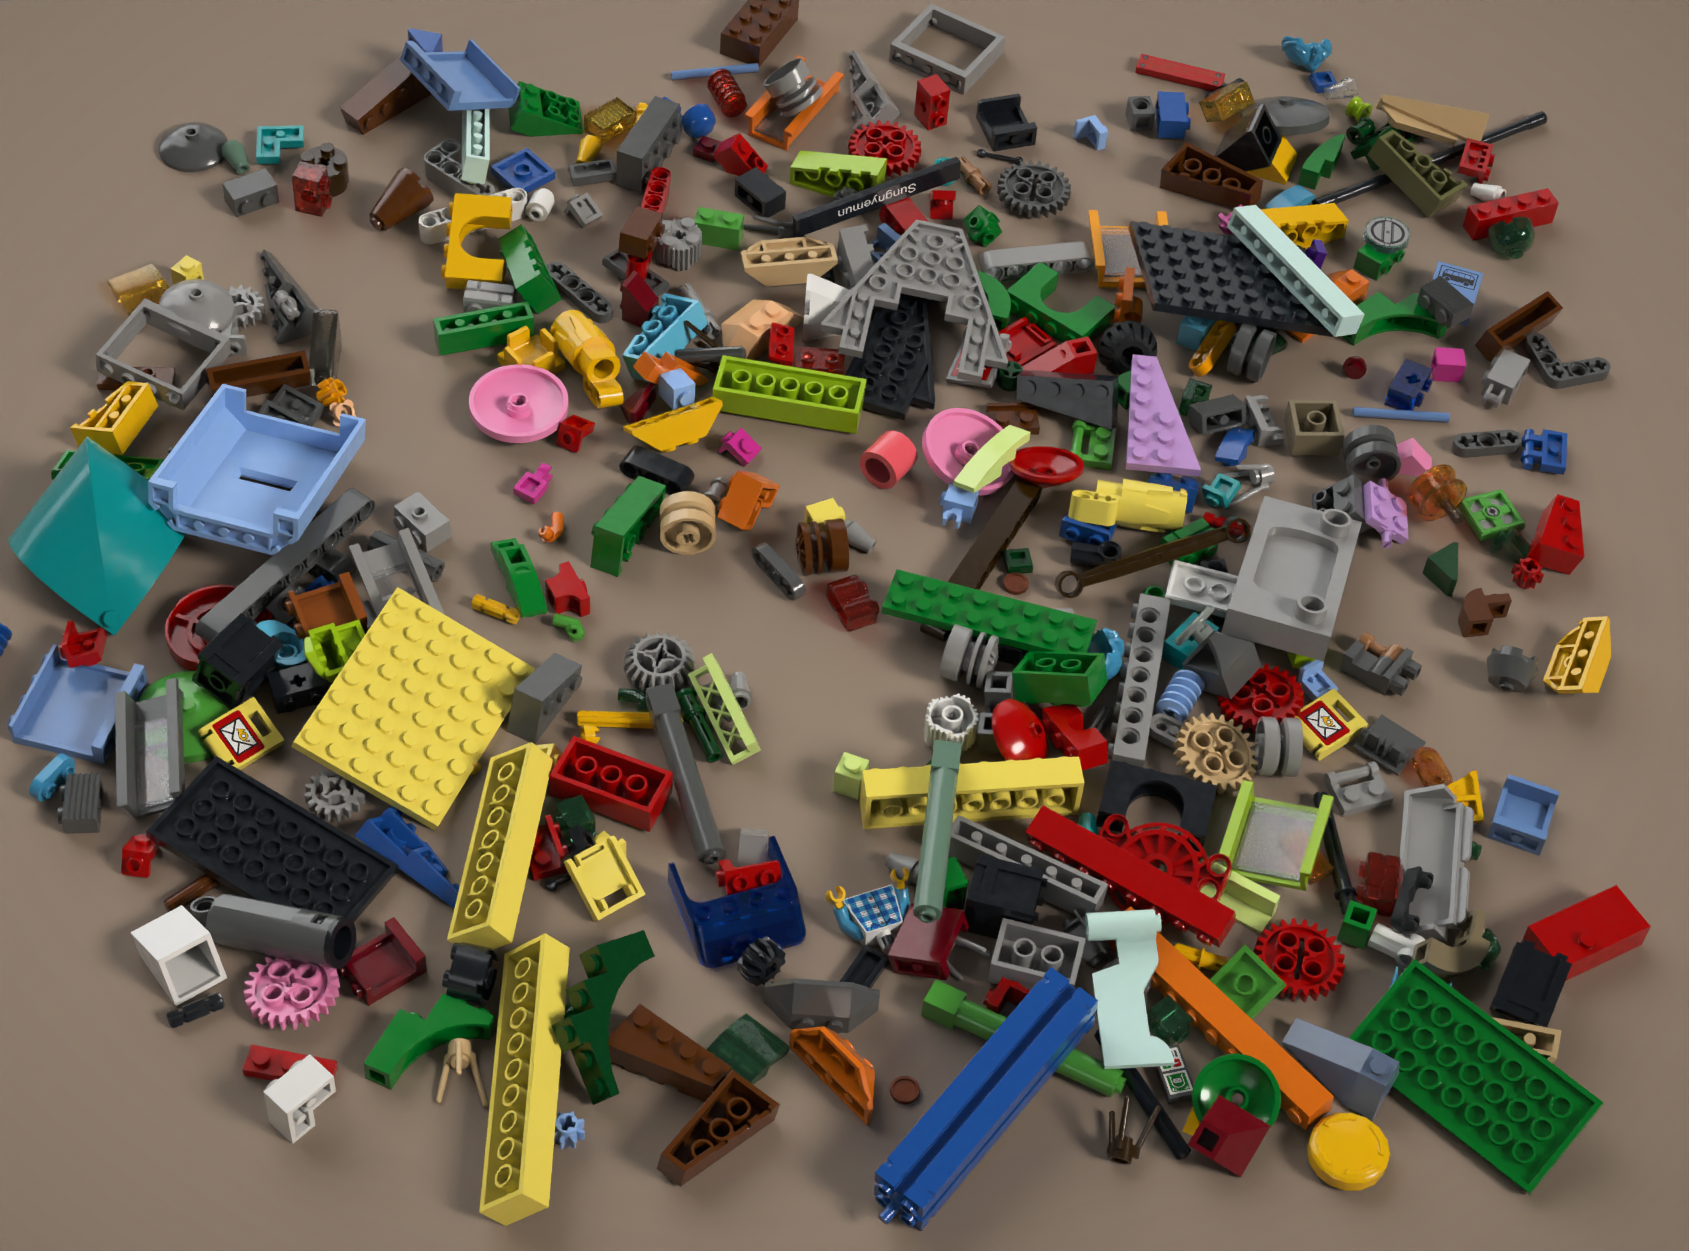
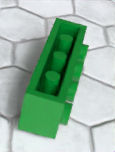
[433,301,535,356]

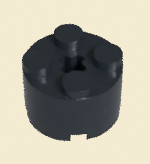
[442,942,499,1006]

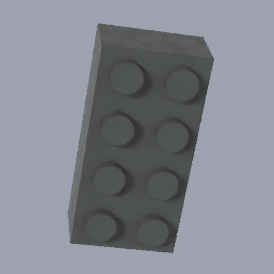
[617,96,682,194]

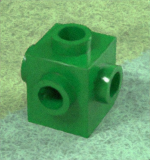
[963,205,1002,247]

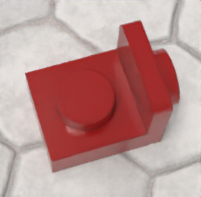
[556,414,595,453]

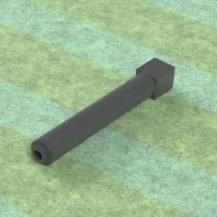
[646,683,725,864]

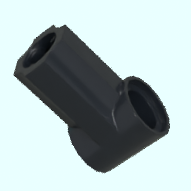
[1070,541,1121,567]

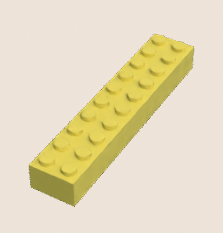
[479,933,570,1226]

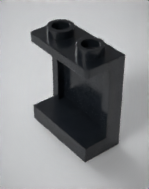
[976,94,1037,152]

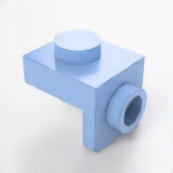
[1073,115,1108,151]
[1297,659,1338,701]

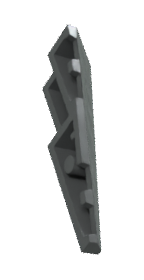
[260,249,325,344]

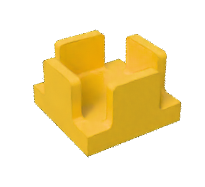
[497,326,565,374]

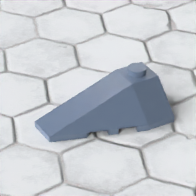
[1282,1018,1399,1121]

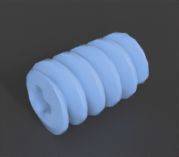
[1155,670,1206,722]

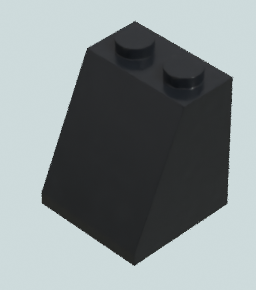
[1215,104,1282,172]

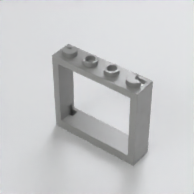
[889,4,1005,95]
[96,299,231,410]

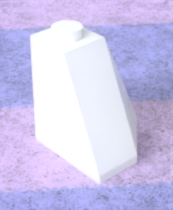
[802,274,851,342]

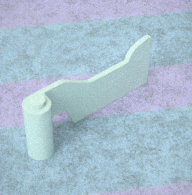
[1085,909,1175,1069]

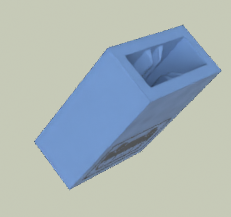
[1432,261,1484,326]

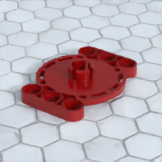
[1098,814,1232,924]

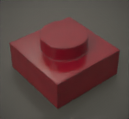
[693,136,721,163]

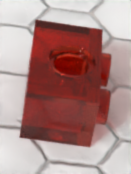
[292,161,332,217]

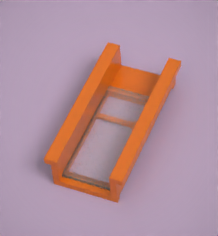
[745,55,844,151]

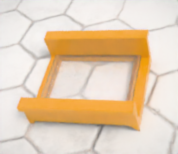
[1088,210,1168,288]

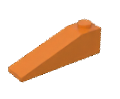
[1285,269,1369,343]

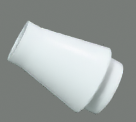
[1470,182,1506,202]

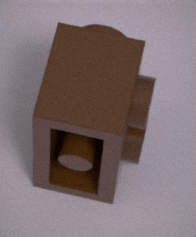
[619,206,665,259]

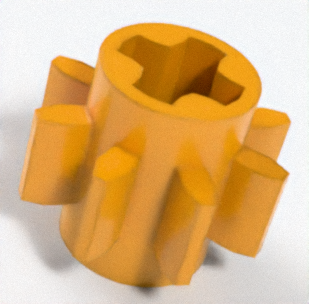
[316,377,347,407]

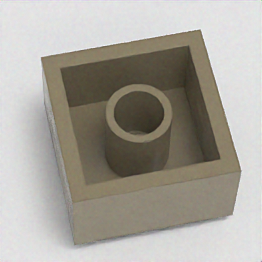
[1284,400,1345,456]

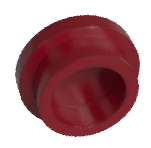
[1343,356,1367,379]

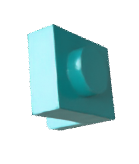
[1202,473,1241,509]

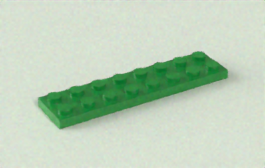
[882,569,1097,653]

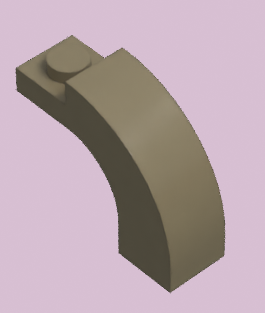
[1411,908,1491,980]

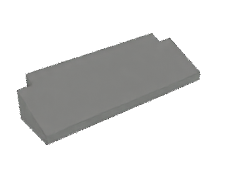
[1394,784,1474,941]

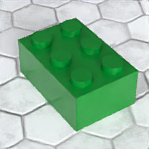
[1012,650,1108,707]

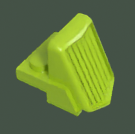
[304,620,365,684]

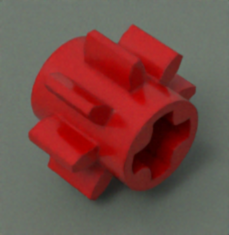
[1511,558,1544,589]

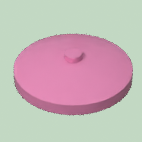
[469,364,568,443]
[922,408,1014,496]

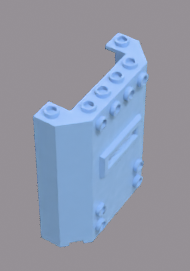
[148,384,366,555]

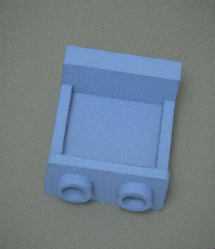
[1487,775,1560,855]

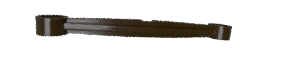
[1055,516,1251,598]

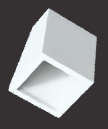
[131,905,227,1006]

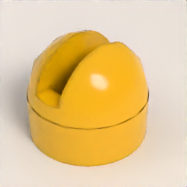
[580,725,600,744]

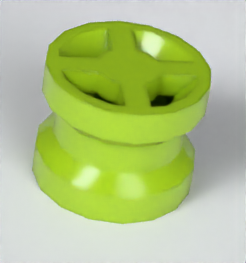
[1345,96,1373,122]

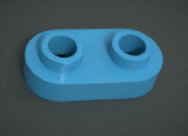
[29,753,75,802]

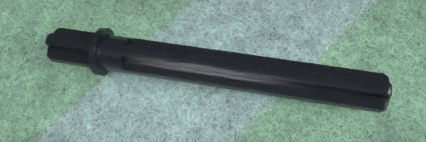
[1313,791,1357,917]
[1094,1029,1191,1160]

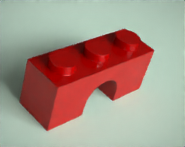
[1041,704,1108,771]

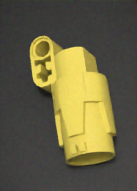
[1068,479,1187,533]

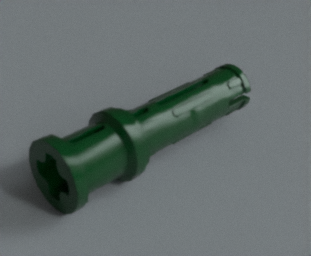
[676,687,723,763]

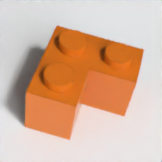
[717,471,780,530]

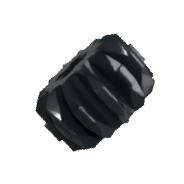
[737,936,786,987]

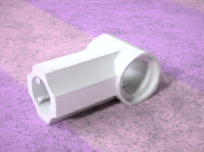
[1368,923,1425,970]

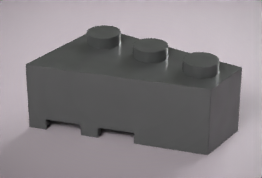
[507,653,582,744]

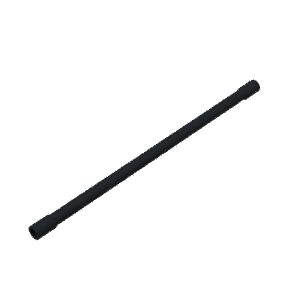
[1312,111,1547,205]

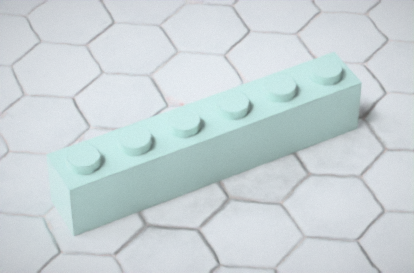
[461,109,490,184]

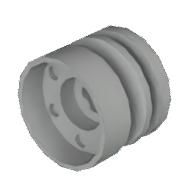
[763,58,823,117]
[940,624,999,689]

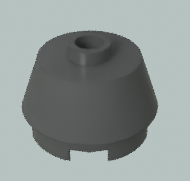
[1487,645,1538,692]

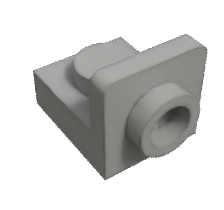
[564,192,603,228]
[221,317,247,356]

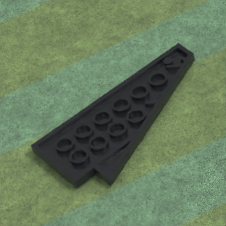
[845,293,935,420]

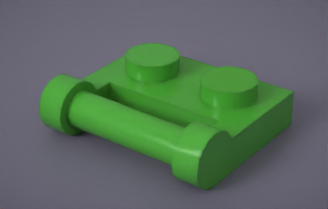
[1070,420,1116,470]

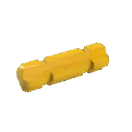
[471,594,521,624]

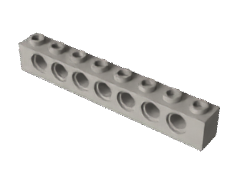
[1107,594,1171,767]

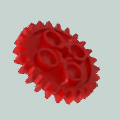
[848,120,921,177]
[1218,663,1304,733]
[1253,918,1345,1003]

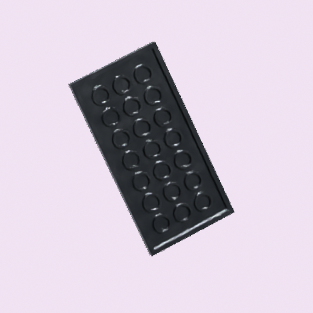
[146,756,398,922]

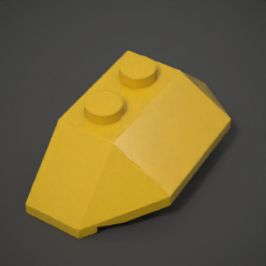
[623,396,723,452]
[1543,616,1611,694]

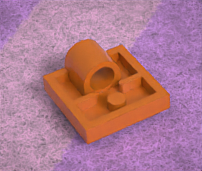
[1113,267,1143,324]

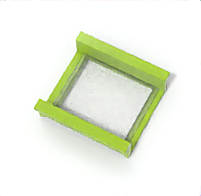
[1219,780,1334,891]

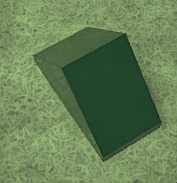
[1423,542,1458,597]

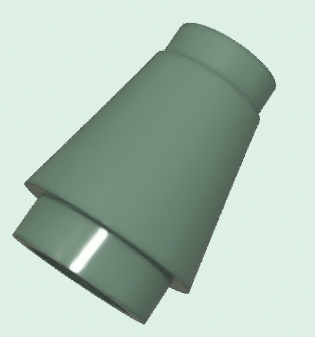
[222,140,250,174]

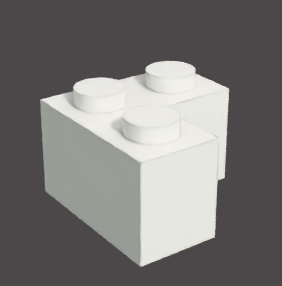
[263,1054,336,1144]

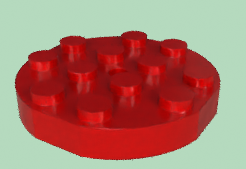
[165,585,273,671]

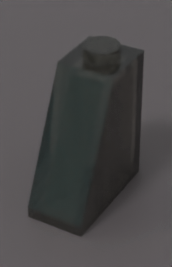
[309,309,342,386]

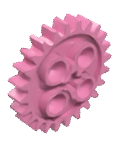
[244,957,340,1031]

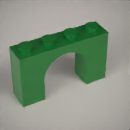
[1007,262,1116,343]

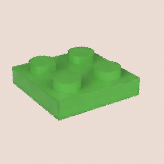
[1210,944,1287,1020]

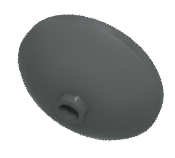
[158,122,228,172]

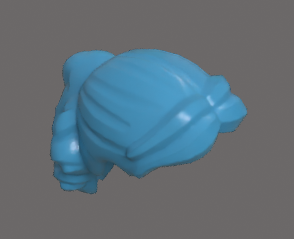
[1281,36,1332,72]
[1088,628,1125,681]

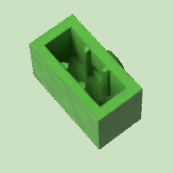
[694,207,744,251]

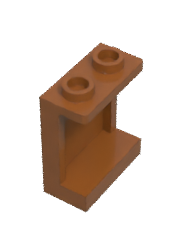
[285,572,368,641]

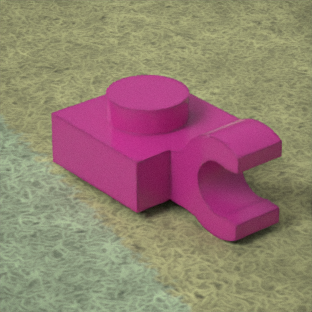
[513,463,553,505]

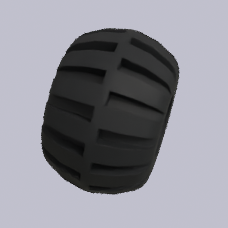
[1098,320,1157,375]

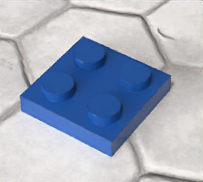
[490,148,555,193]

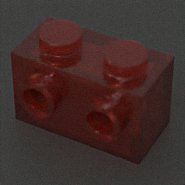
[795,346,845,375]

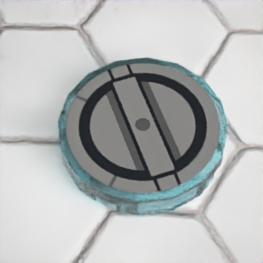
[1363,217,1411,254]

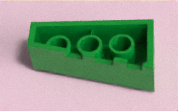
[498,224,562,314]

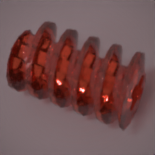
[707,68,747,117]

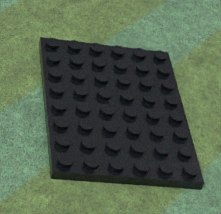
[1128,221,1333,337]

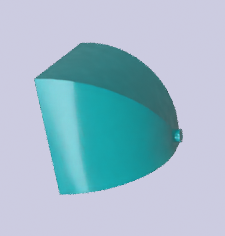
[8,436,186,636]

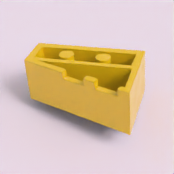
[70,381,158,455]

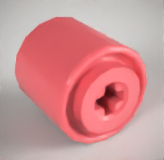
[859,430,918,489]

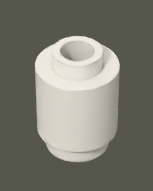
[526,188,555,222]

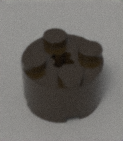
[300,143,349,198]

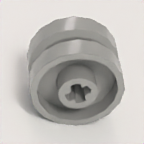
[1254,716,1303,777]

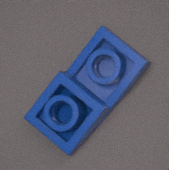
[1215,427,1255,466]

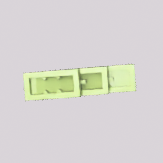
[953,425,1030,493]

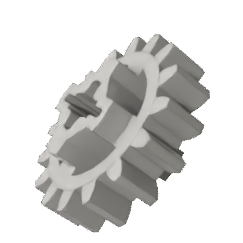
[228,285,265,329]
[304,769,366,822]

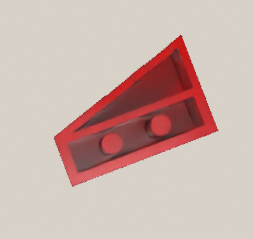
[1525,494,1585,575]

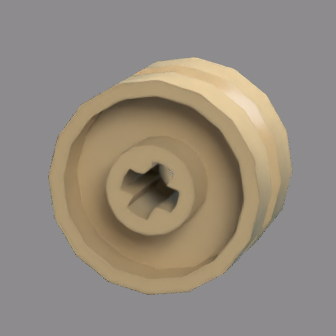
[660,491,716,555]

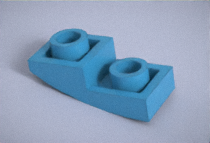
[1265,185,1316,209]

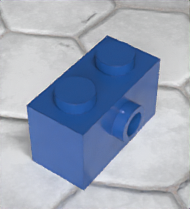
[1155,91,1191,139]

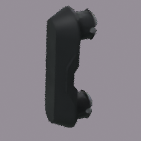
[1390,866,1434,934]

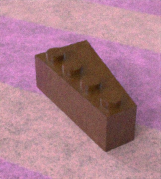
[340,54,432,135]
[1160,142,1263,209]

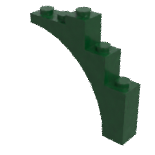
[552,930,655,1105]

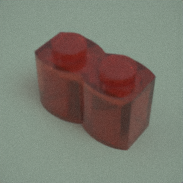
[826,575,880,632]

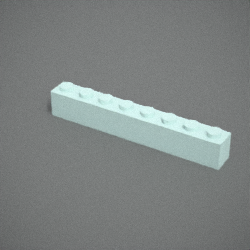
[1227,205,1365,337]

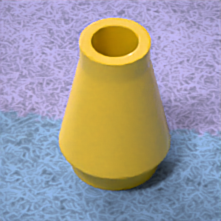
[576,135,602,164]

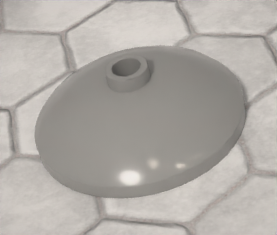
[159,279,234,336]

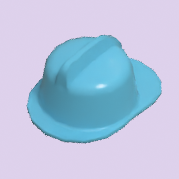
[256,620,306,670]

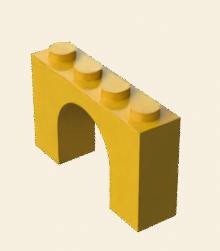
[441,193,513,289]

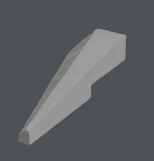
[848,49,901,131]

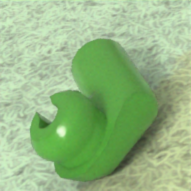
[552,613,585,641]

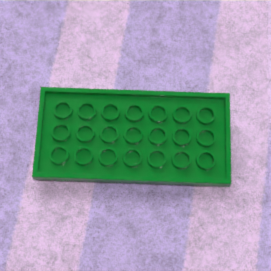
[1348,959,1603,1195]

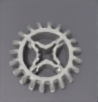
[624,631,695,693]

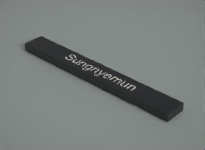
[793,157,961,237]

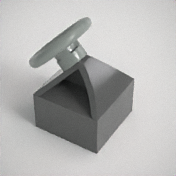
[1175,605,1262,699]

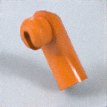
[538,512,564,543]

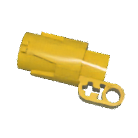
[550,310,624,409]

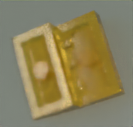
[108,264,169,316]

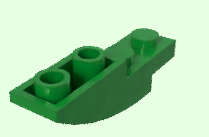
[491,538,547,618]

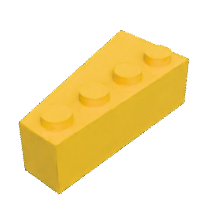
[1260,203,1349,249]

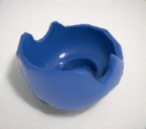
[681,104,716,139]

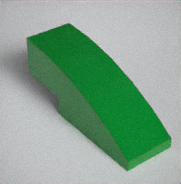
[1298,134,1345,190]

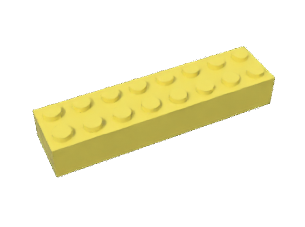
[447,742,553,949]
[859,756,1084,829]

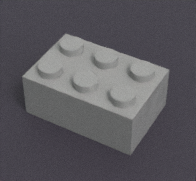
[987,918,1086,990]

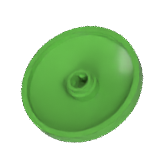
[137,671,230,763]

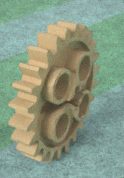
[1173,713,1259,796]

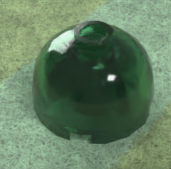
[1487,217,1535,259]

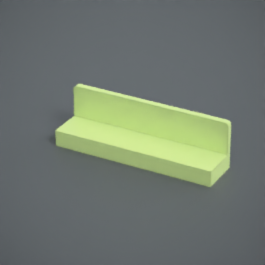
[1199,859,1280,934]

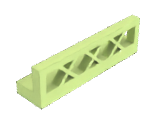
[688,653,761,765]

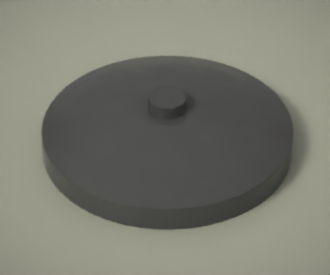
[1240,96,1330,135]

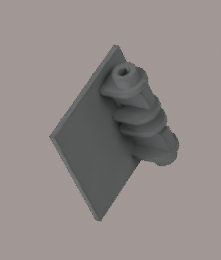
[1353,714,1426,776]

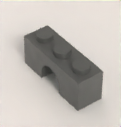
[977,671,1015,754]

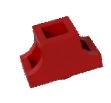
[545,561,590,617]

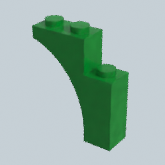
[1341,292,1447,346]
[363,993,495,1090]

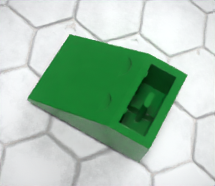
[508,81,584,137]

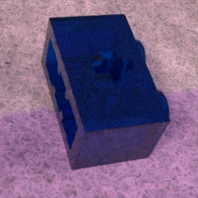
[1384,358,1433,411]

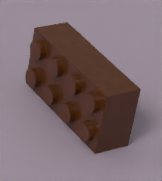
[720,0,799,67]

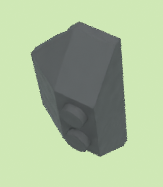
[764,978,880,1034]

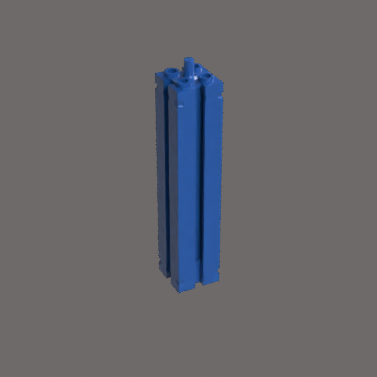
[874,967,1098,1231]

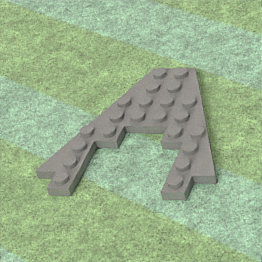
[820,219,1008,383]

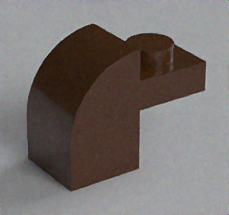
[1458,588,1512,637]

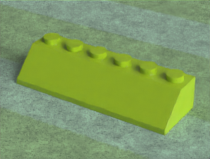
[713,355,867,434]

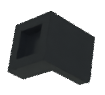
[561,825,597,868]

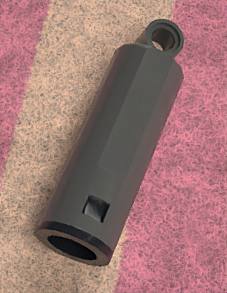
[190,894,357,969]

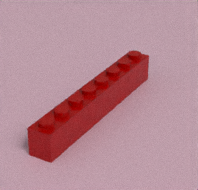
[1025,805,1236,947]

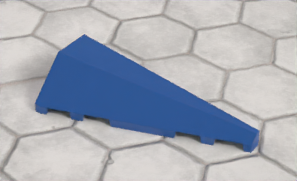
[355,807,460,908]

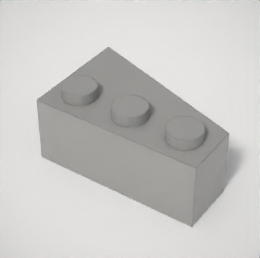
[835,224,878,308]

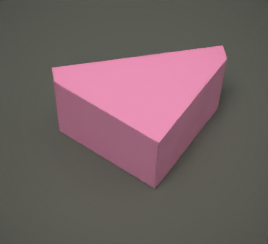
[1397,438,1432,479]

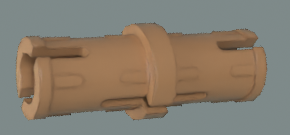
[958,156,991,195]

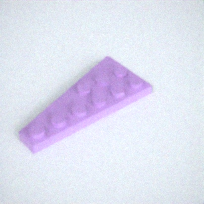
[1126,354,1201,477]

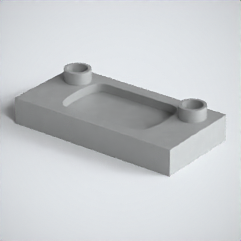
[1221,496,1362,661]

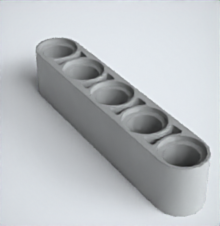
[979,242,1095,281]

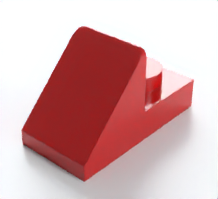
[929,190,956,220]

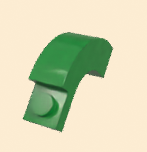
[977,270,1011,331]

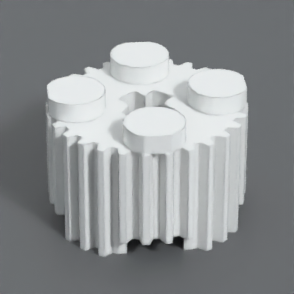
[923,693,979,756]

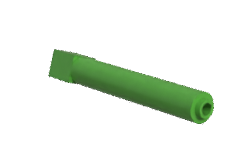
[921,979,1126,1098]

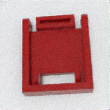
[998,317,1058,366]

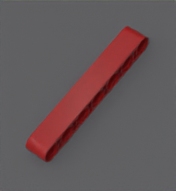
[625,167,671,280]

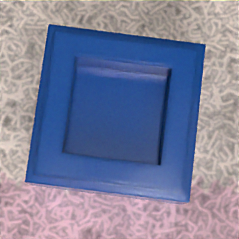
[1309,71,1338,93]

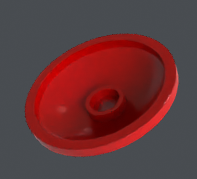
[1009,446,1084,488]
[992,699,1049,761]

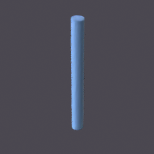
[671,63,759,80]
[1352,407,1450,422]

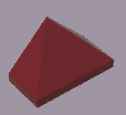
[620,382,657,424]

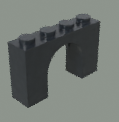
[1096,760,1217,852]

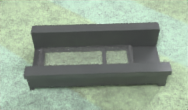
[115,678,185,819]

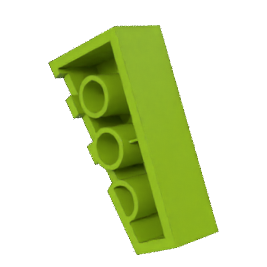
[789,150,887,197]

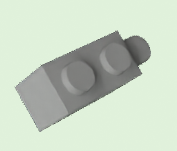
[1481,349,1530,409]

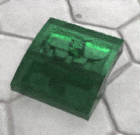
[706,1013,790,1084]

